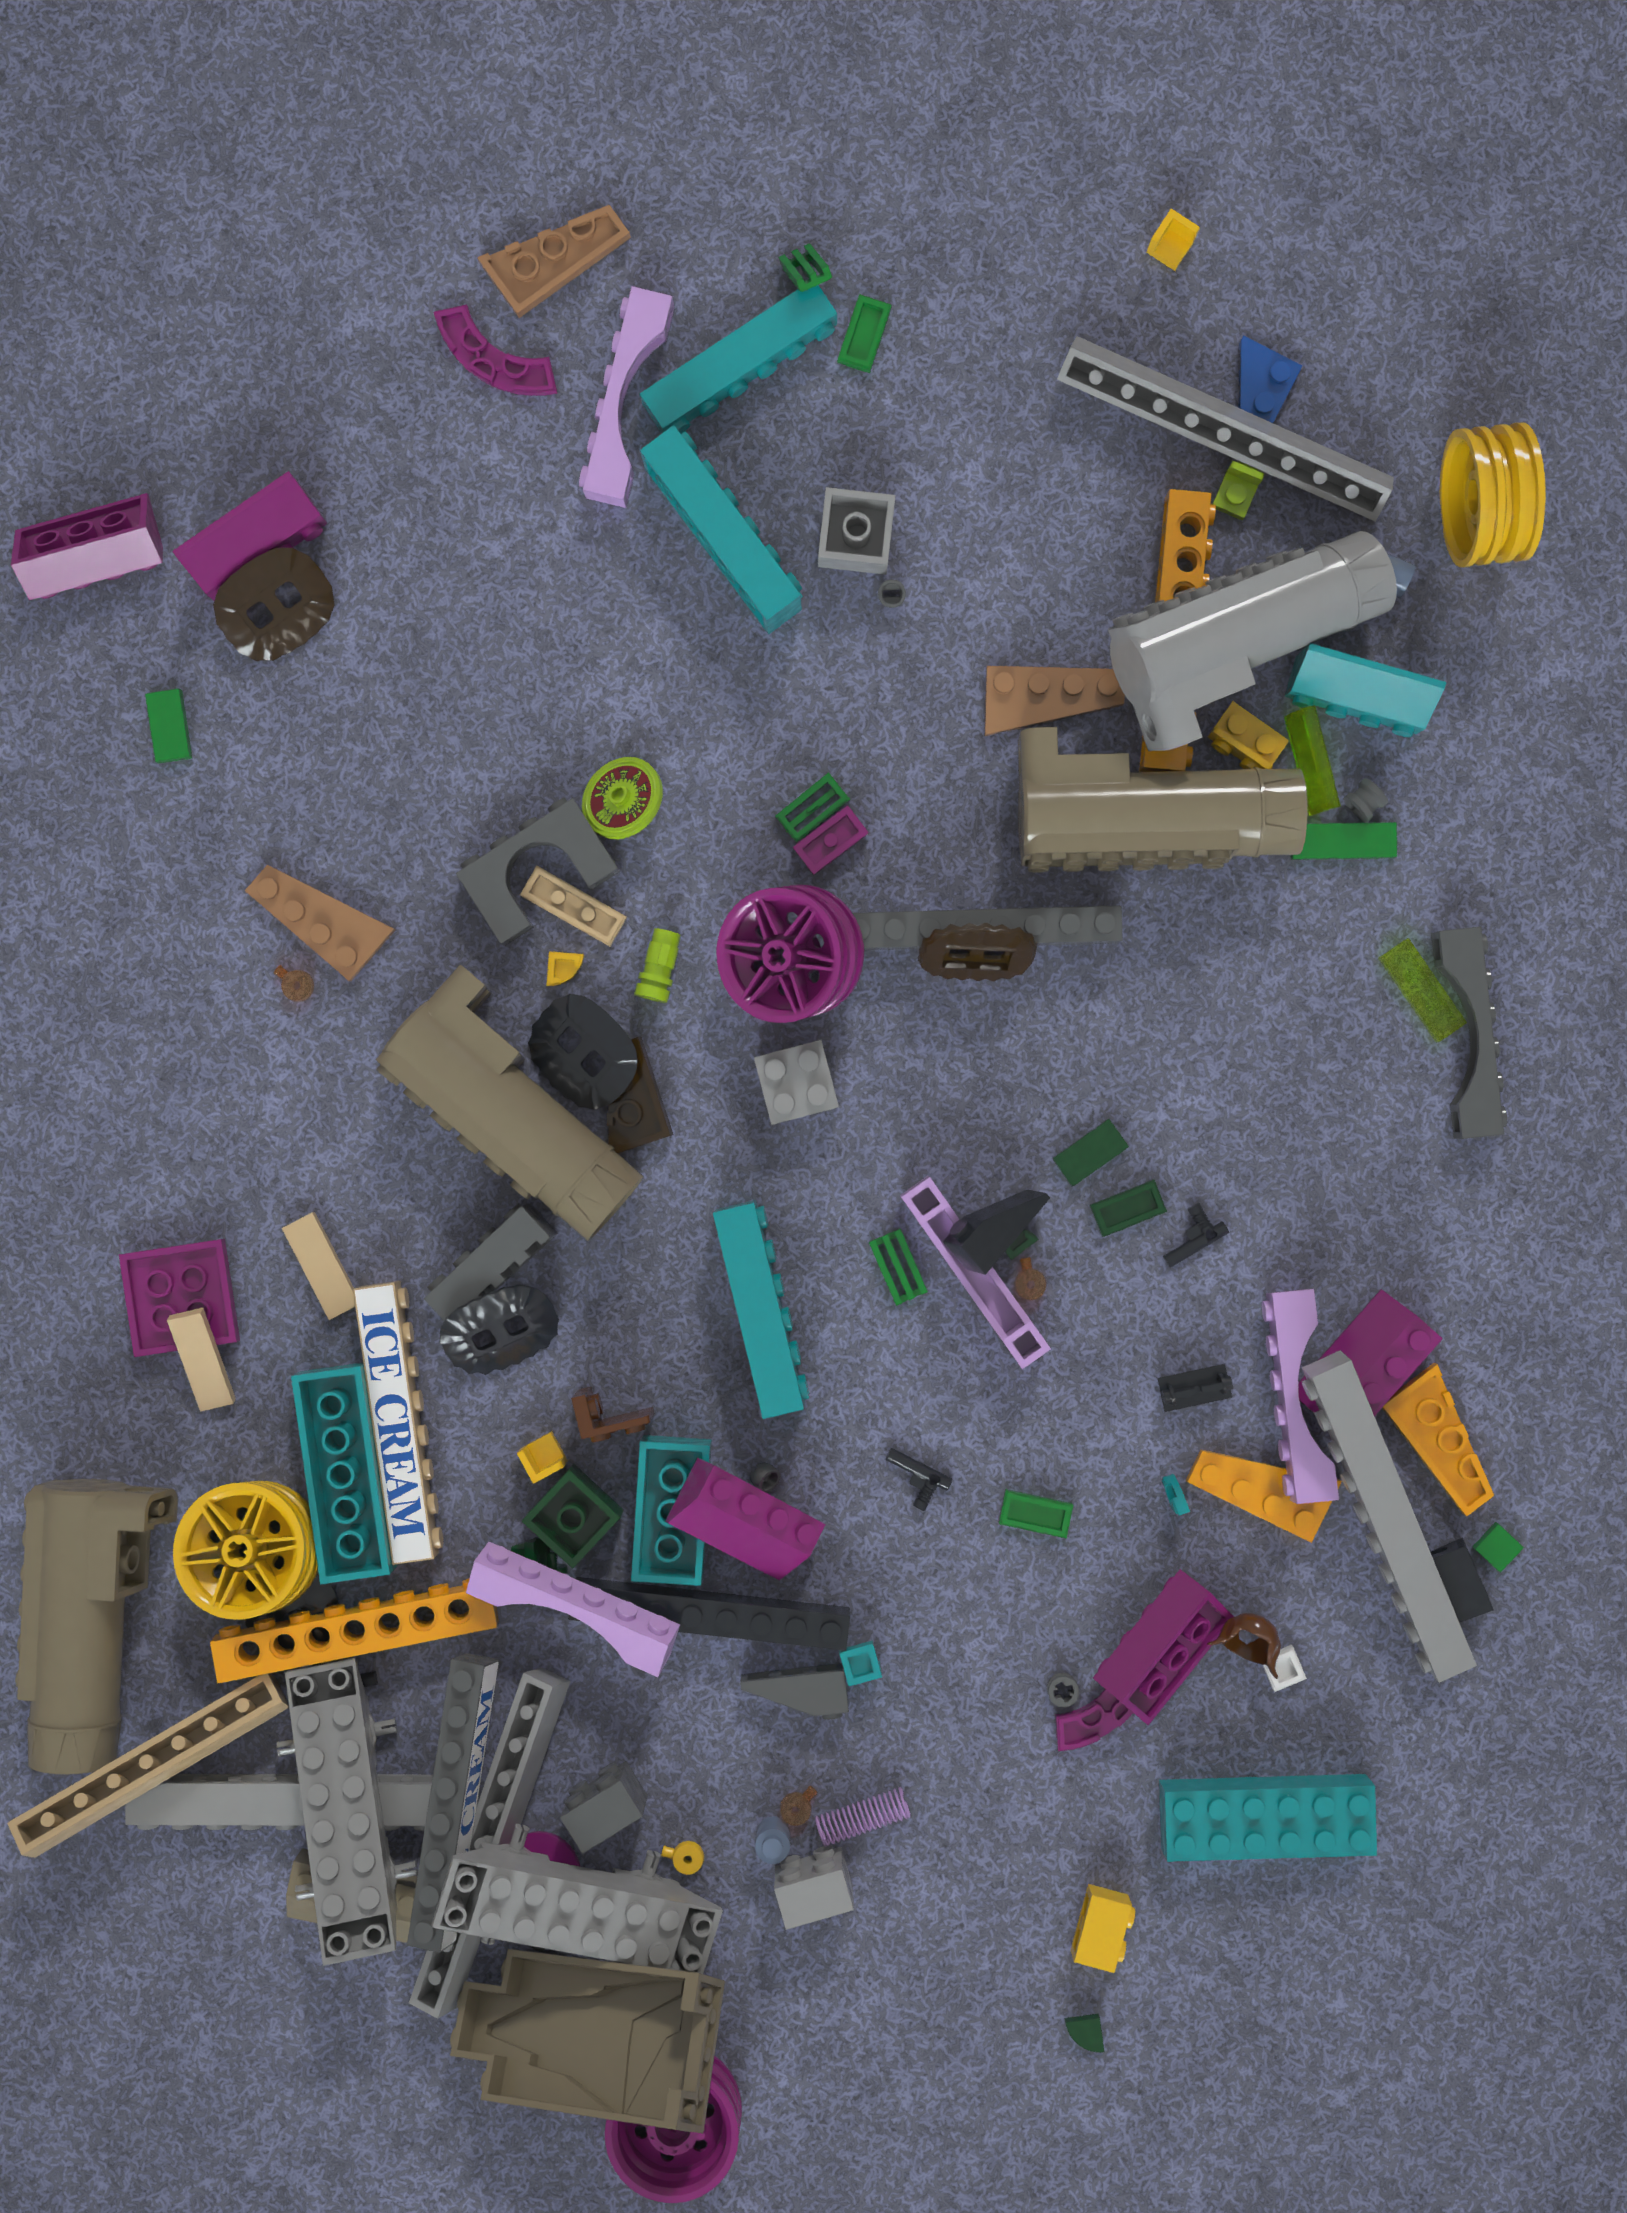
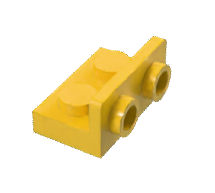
[1207,701,1289,769]

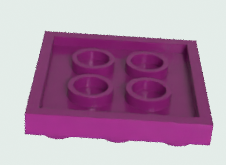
[119,1238,240,1357]

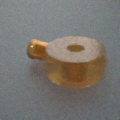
[274,965,314,1002]
[1014,1257,1047,1301]
[779,1785,818,1826]

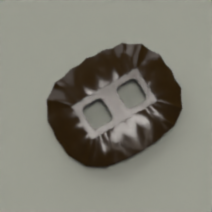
[213,548,335,661]
[917,923,1038,982]

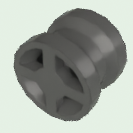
[1343,778,1388,823]

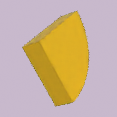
[546,951,584,986]

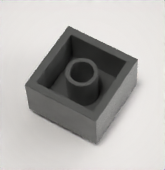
[560,1761,648,1854]

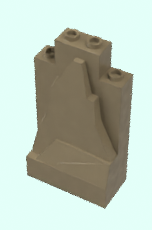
[450,1949,725,2134]

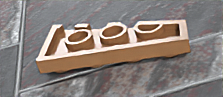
[477,205,631,318]
[984,666,1125,737]
[245,865,396,981]

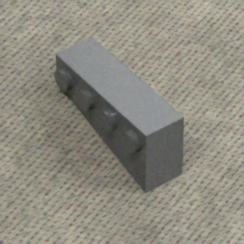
[424,1203,558,1320]

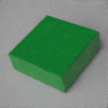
[1472,1522,1524,1573]

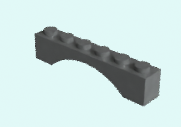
[1431,926,1507,1139]

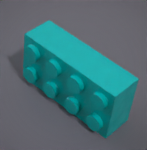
[631,1435,712,1586]

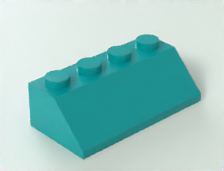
[1284,643,1447,737]

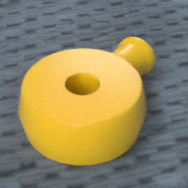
[661,1841,705,1875]

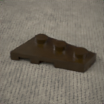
[606,1037,674,1153]

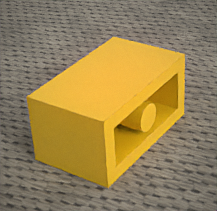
[1070,1884,1135,1973]

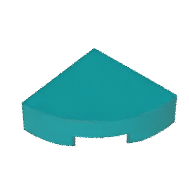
[1162,1474,1190,1516]

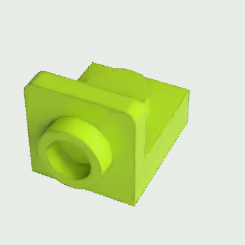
[1213,461,1264,521]

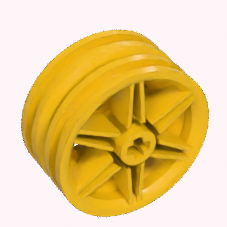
[1440,422,1546,567]
[173,1481,318,1620]

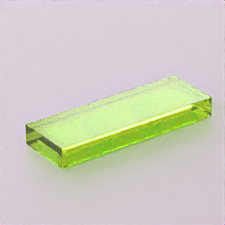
[1284,705,1341,816]
[1378,938,1467,1043]

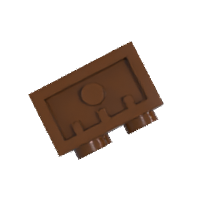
[571,1387,655,1442]

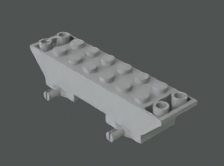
[277,1658,418,1966]
[431,1824,723,1974]

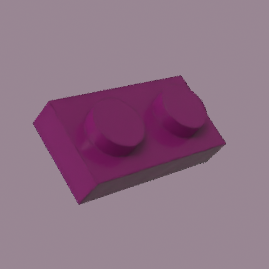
[793,805,869,876]

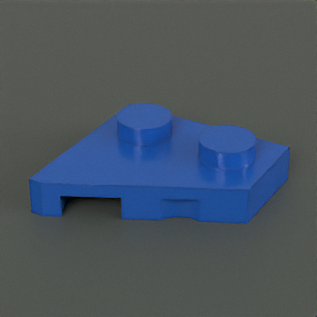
[1238,335,1303,423]

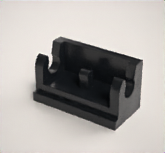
[1430,1537,1494,1623]

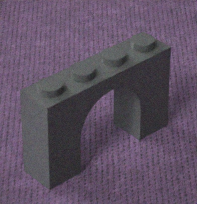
[456,798,621,946]

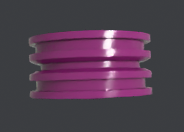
[716,884,864,1023]
[605,2056,742,2203]

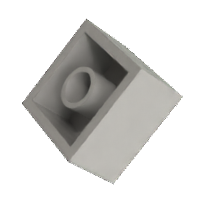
[818,487,896,575]
[754,1040,839,1125]
[774,1845,854,1930]

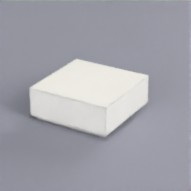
[1263,1645,1307,1692]

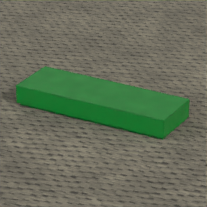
[1291,822,1397,860]

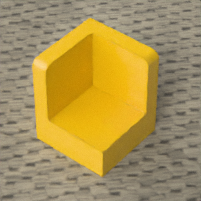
[1146,208,1200,271]
[517,1431,568,1484]

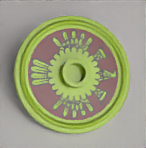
[582,757,663,839]

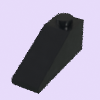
[943,1189,1050,1275]

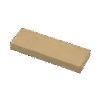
[520,866,627,947]
[282,1212,355,1320]
[167,1308,236,1412]

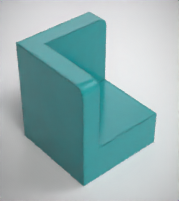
[839,1640,882,1686]

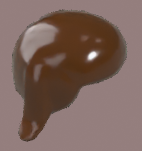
[1207,1613,1281,1679]

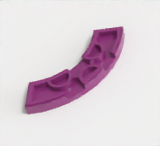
[433,304,557,396]
[1055,1689,1133,1751]

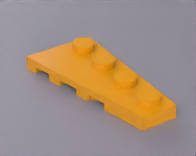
[1382,1363,1494,1516]
[1186,1450,1342,1543]

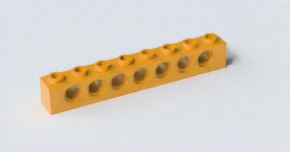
[1139,489,1216,772]
[210,1578,499,1684]

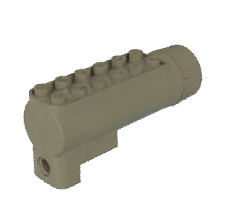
[1018,727,1307,873]
[375,965,644,1241]
[15,1479,178,1774]

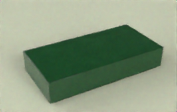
[1052,1119,1129,1187]
[1089,1179,1167,1237]

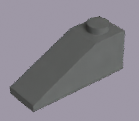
[740,1663,849,1720]

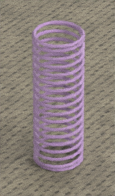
[815,1787,911,1847]

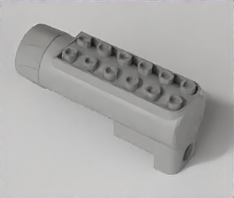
[1108,531,1397,751]

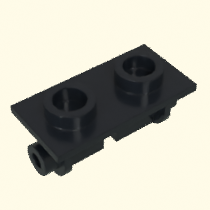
[1157,1363,1233,1412]

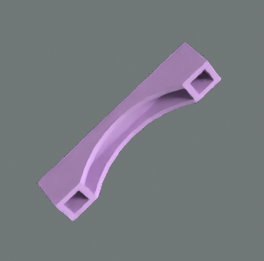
[579,286,674,508]
[900,1176,1051,1369]
[1262,1289,1339,1504]
[466,1542,680,1677]

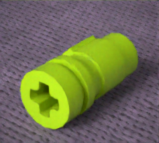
[634,928,681,1003]

